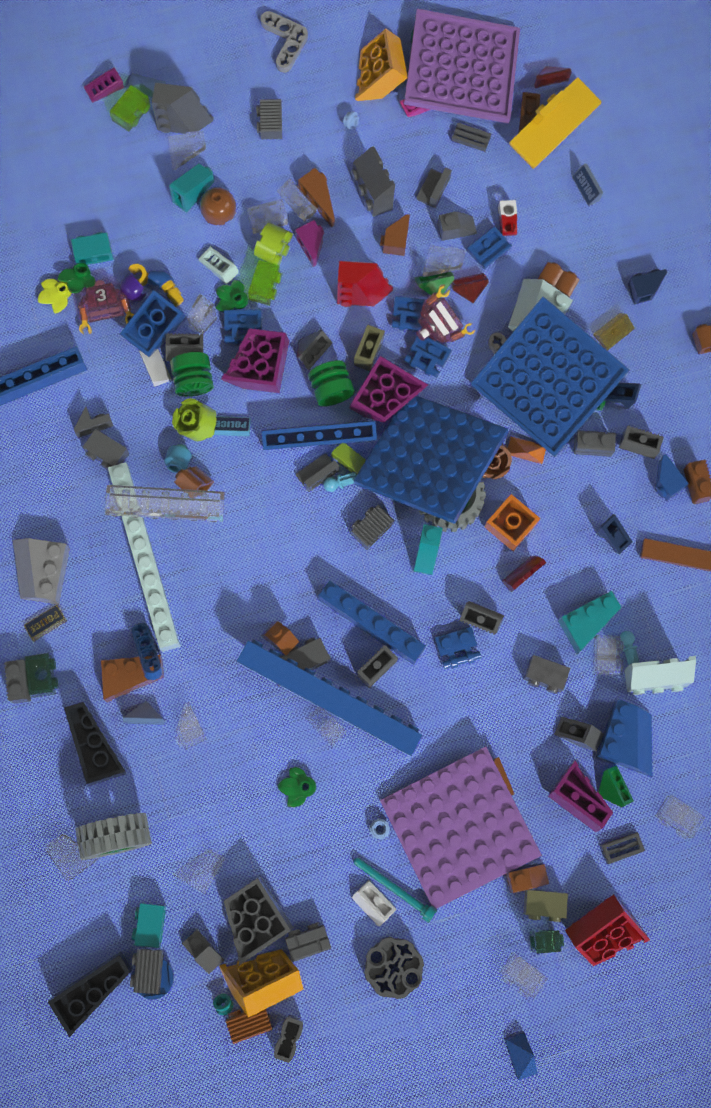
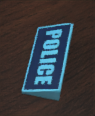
[214,416,251,436]

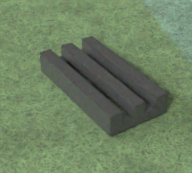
[452,123,491,152]
[600,832,645,864]

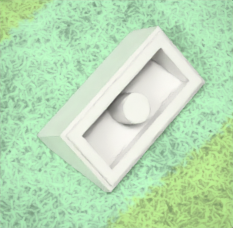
[139,349,171,387]
[352,880,397,926]

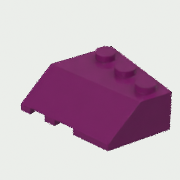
[221,328,289,393]
[349,356,428,422]

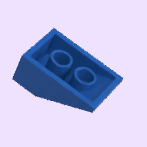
[119,290,186,357]

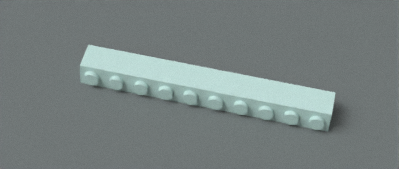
[108,462,181,652]

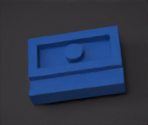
[467,226,512,269]

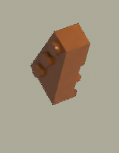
[101,655,164,702]

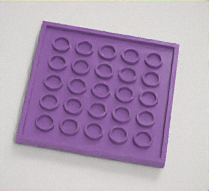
[404,9,520,123]
[380,747,542,909]

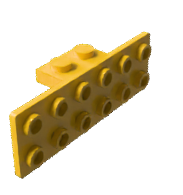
[509,77,602,169]

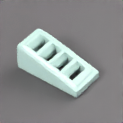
[198,246,239,284]

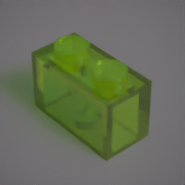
[109,85,150,132]
[248,260,283,306]

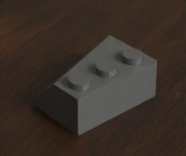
[152,83,214,135]
[351,146,395,217]
[224,876,294,965]

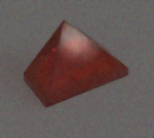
[534,66,572,88]
[450,273,489,303]

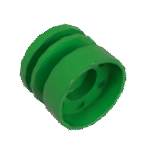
[170,352,214,397]
[308,360,355,407]

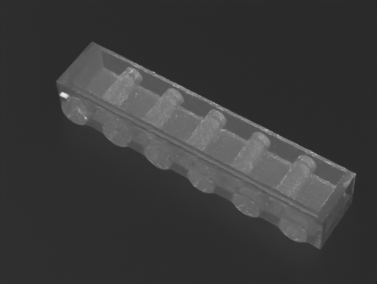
[105,485,225,522]

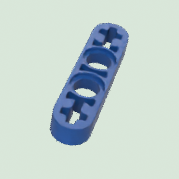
[132,623,162,680]

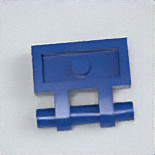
[392,296,431,332]
[224,310,262,344]
[404,333,452,378]
[434,627,482,669]

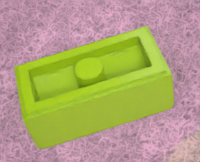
[331,443,366,475]

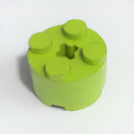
[254,222,293,267]
[172,398,216,442]

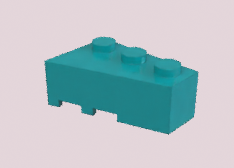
[558,591,621,654]

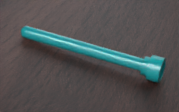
[353,858,437,923]

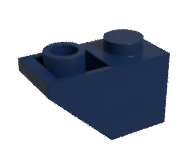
[628,269,667,305]

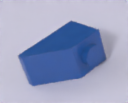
[655,454,689,501]

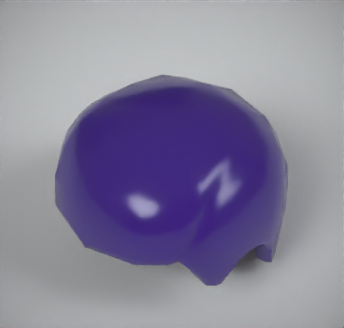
[120,273,146,302]

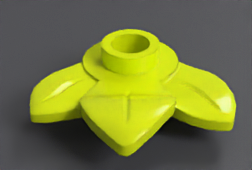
[38,279,72,314]

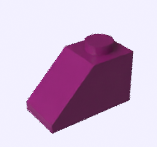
[295,220,324,267]

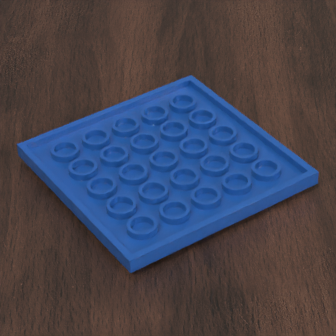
[471,296,630,457]
[354,396,508,524]

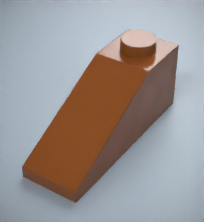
[298,168,335,227]

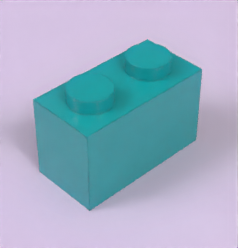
[71,232,114,265]
[132,903,167,948]

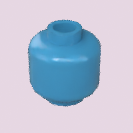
[164,444,192,473]

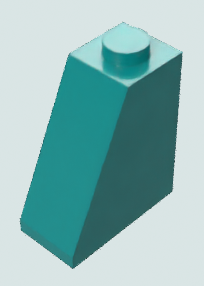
[169,163,214,213]
[414,524,443,575]

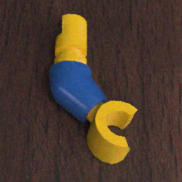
[128,264,184,307]

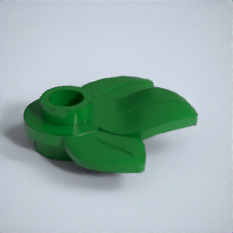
[58,263,95,293]
[215,280,248,312]
[277,767,317,807]

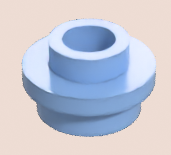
[343,111,359,130]
[370,819,390,839]

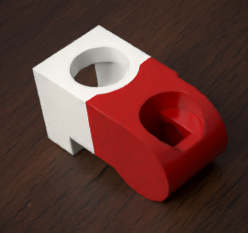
[498,200,518,236]

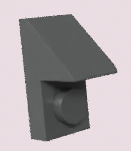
[74,407,114,438]
[182,929,224,974]

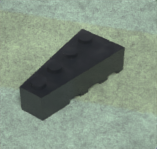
[64,702,126,787]
[48,951,132,1038]

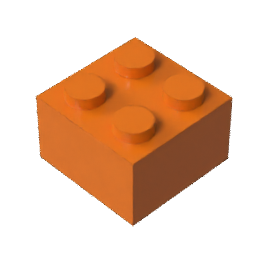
[484,494,541,552]

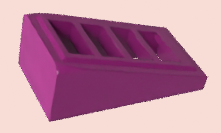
[84,67,124,103]

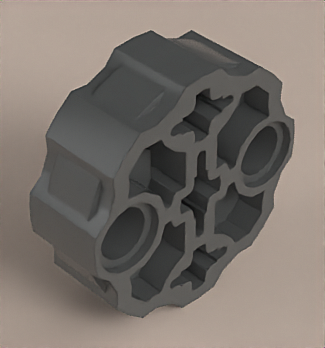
[364,937,424,999]

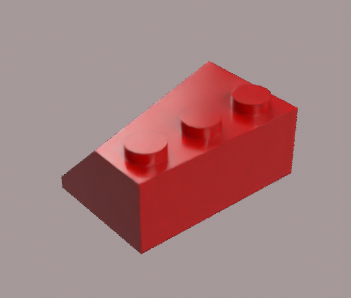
[337,261,393,307]
[565,894,650,966]

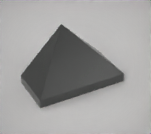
[297,330,332,370]

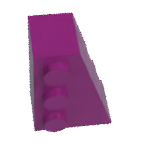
[548,761,613,832]

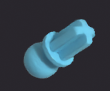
[323,472,357,492]
[619,631,640,665]

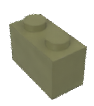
[354,325,385,371]
[523,890,568,922]

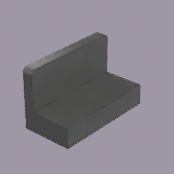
[417,167,452,208]
[296,453,339,492]

